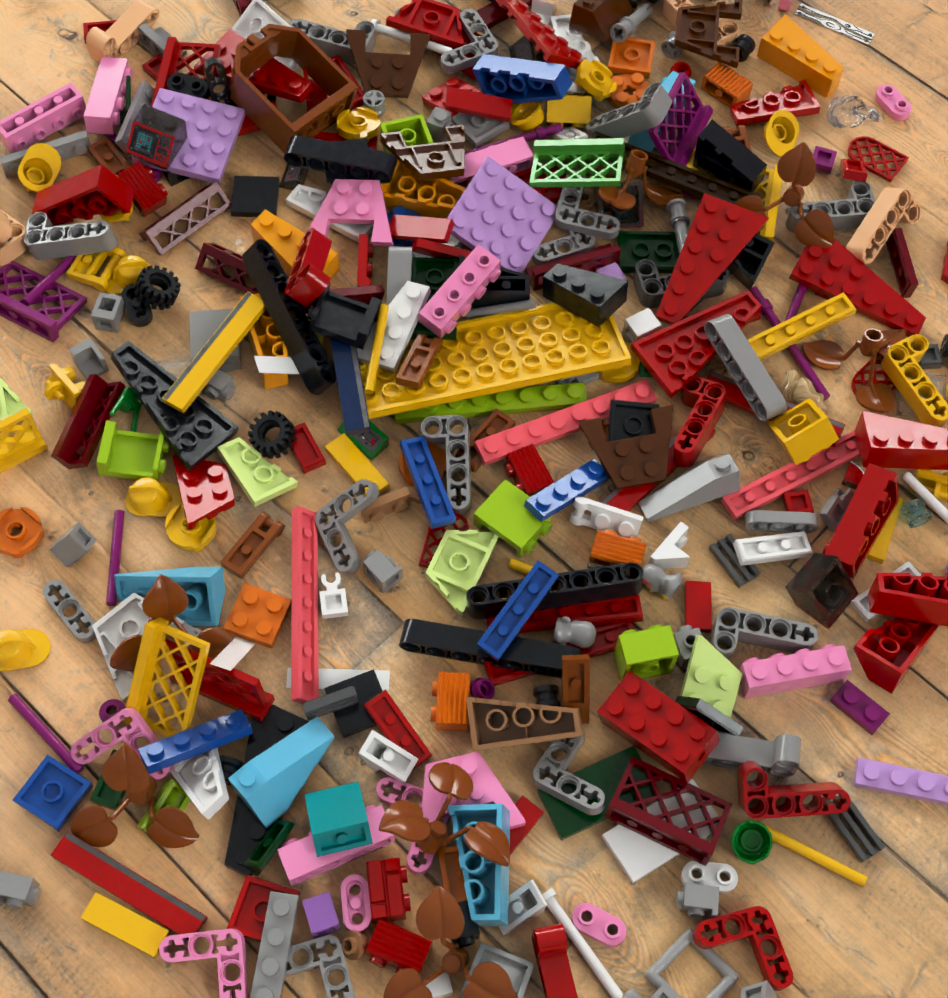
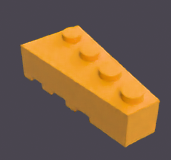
[240,293,288,390]

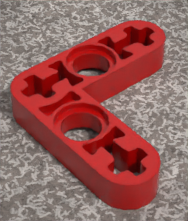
[692,906,793,991]

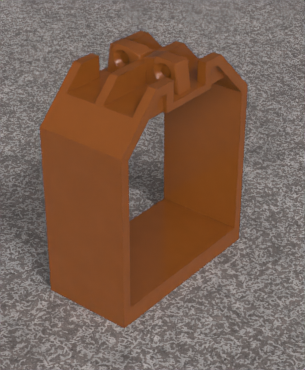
[230,24,358,153]

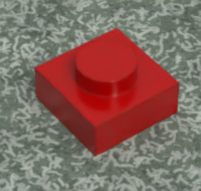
[782,489,814,513]

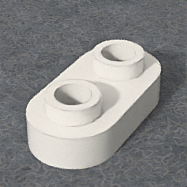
[681,861,738,894]

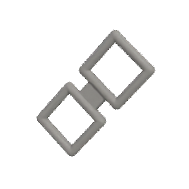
[622,929,738,998]

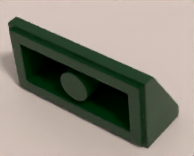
[244,819,295,876]

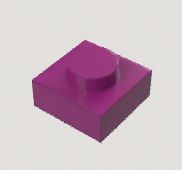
[813,146,837,173]

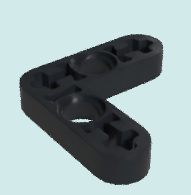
[203,57,276,107]

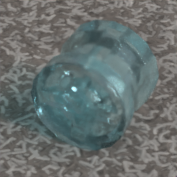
[900,498,932,528]

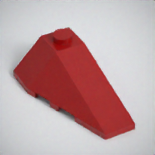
[853,618,940,694]

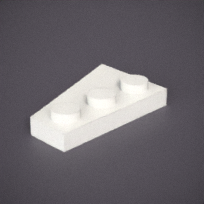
[170,748,229,820]

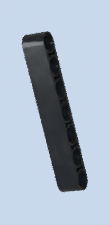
[242,239,337,395]
[466,562,643,619]
[399,619,582,679]

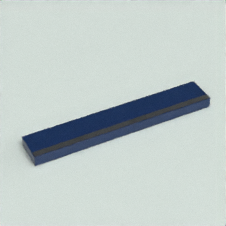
[330,338,371,436]

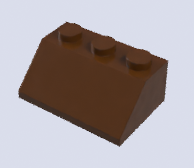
[569,0,634,42]

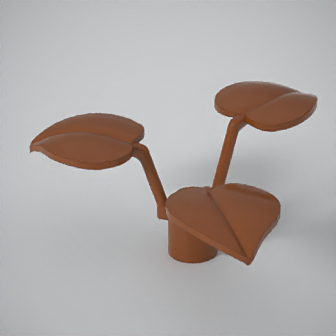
[735,142,834,248]
[585,149,684,210]
[802,328,906,413]
[110,574,232,671]
[71,743,200,848]
[379,762,510,867]
[384,885,518,998]

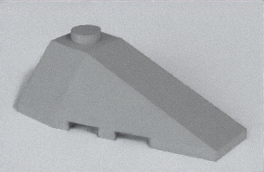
[638,454,740,522]

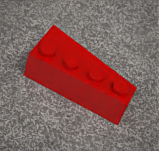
[855,411,948,470]
[823,463,899,579]
[868,573,948,626]

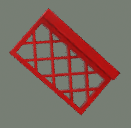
[150,37,221,111]
[165,639,275,722]

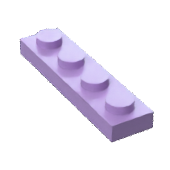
[853,757,948,806]

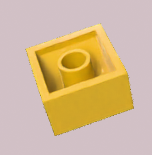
[546,93,592,128]
[767,398,839,465]

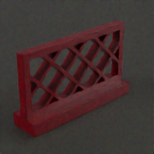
[604,756,732,866]

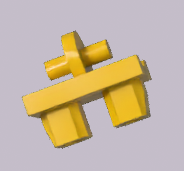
[44,363,85,410]
[909,469,948,501]

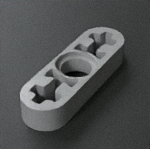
[745,510,818,533]
[43,580,96,643]

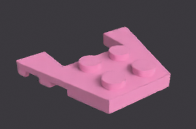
[309,179,394,247]
[419,751,526,852]

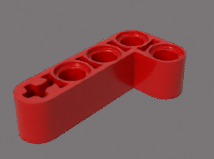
[284,227,332,307]
[674,376,726,468]
[737,761,851,819]
[532,923,578,998]

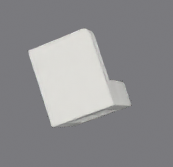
[623,308,662,343]

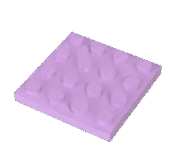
[132,88,246,185]
[447,156,557,273]

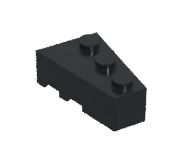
[693,119,767,192]
[727,234,775,290]
[459,255,530,309]
[543,263,628,327]

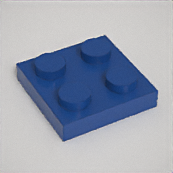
[13,754,93,832]

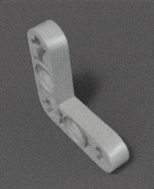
[441,9,498,74]
[555,170,620,239]
[532,197,595,265]
[315,479,379,573]
[533,728,605,815]
[285,935,355,998]

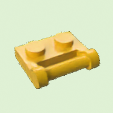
[66,247,127,292]

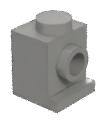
[426,106,454,143]
[91,293,125,333]
[199,369,235,403]
[363,550,403,593]
[673,625,702,669]
[0,871,41,909]
[676,883,719,919]

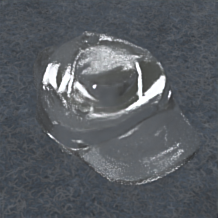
[826,95,884,128]

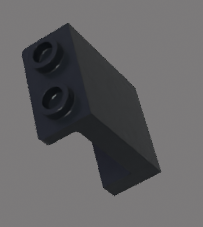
[307,283,381,350]

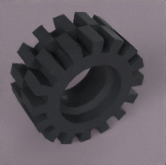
[134,265,181,310]
[248,410,297,459]

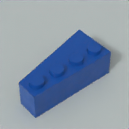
[472,54,572,104]

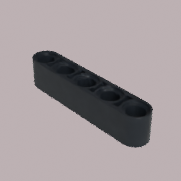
[284,135,397,184]

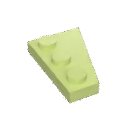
[217,437,298,507]

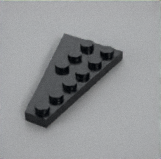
[111,341,239,472]
[225,704,309,876]

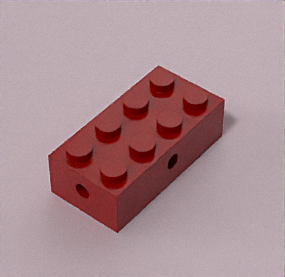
[597,671,720,783]

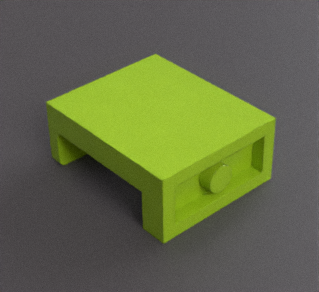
[96,420,170,482]
[473,479,553,558]

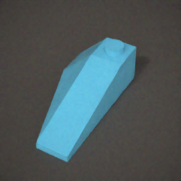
[114,566,225,627]
[228,717,335,829]

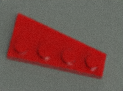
[730,80,820,126]

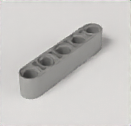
[704,314,787,421]

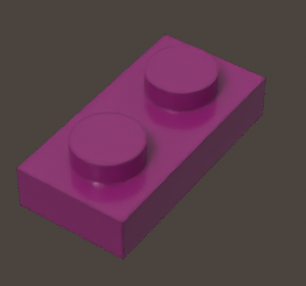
[830,680,890,735]

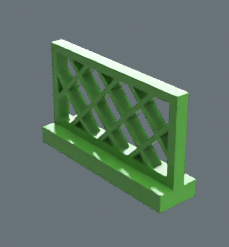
[529,138,626,188]

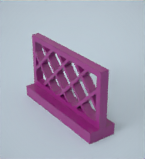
[648,72,713,166]
[0,261,87,342]

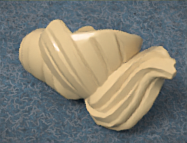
[779,369,827,415]

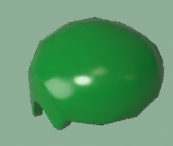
[730,820,773,864]

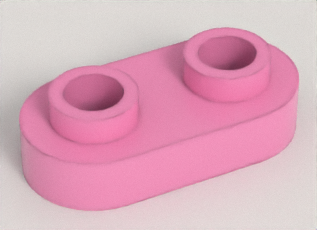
[875,84,912,121]
[340,874,372,933]
[571,903,626,947]

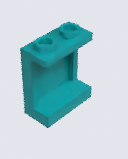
[304,781,373,857]

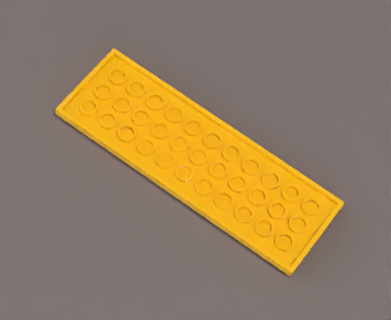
[330,303,631,419]

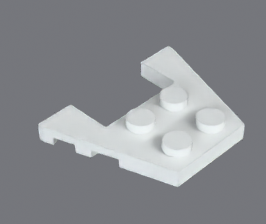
[92,593,202,702]

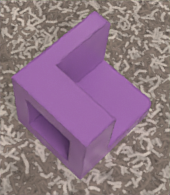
[302,892,341,939]

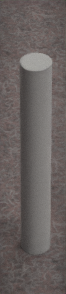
[466,299,536,319]

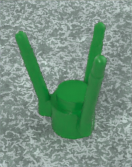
[110,387,142,432]

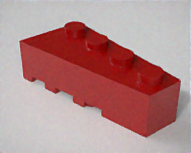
[32,164,135,226]

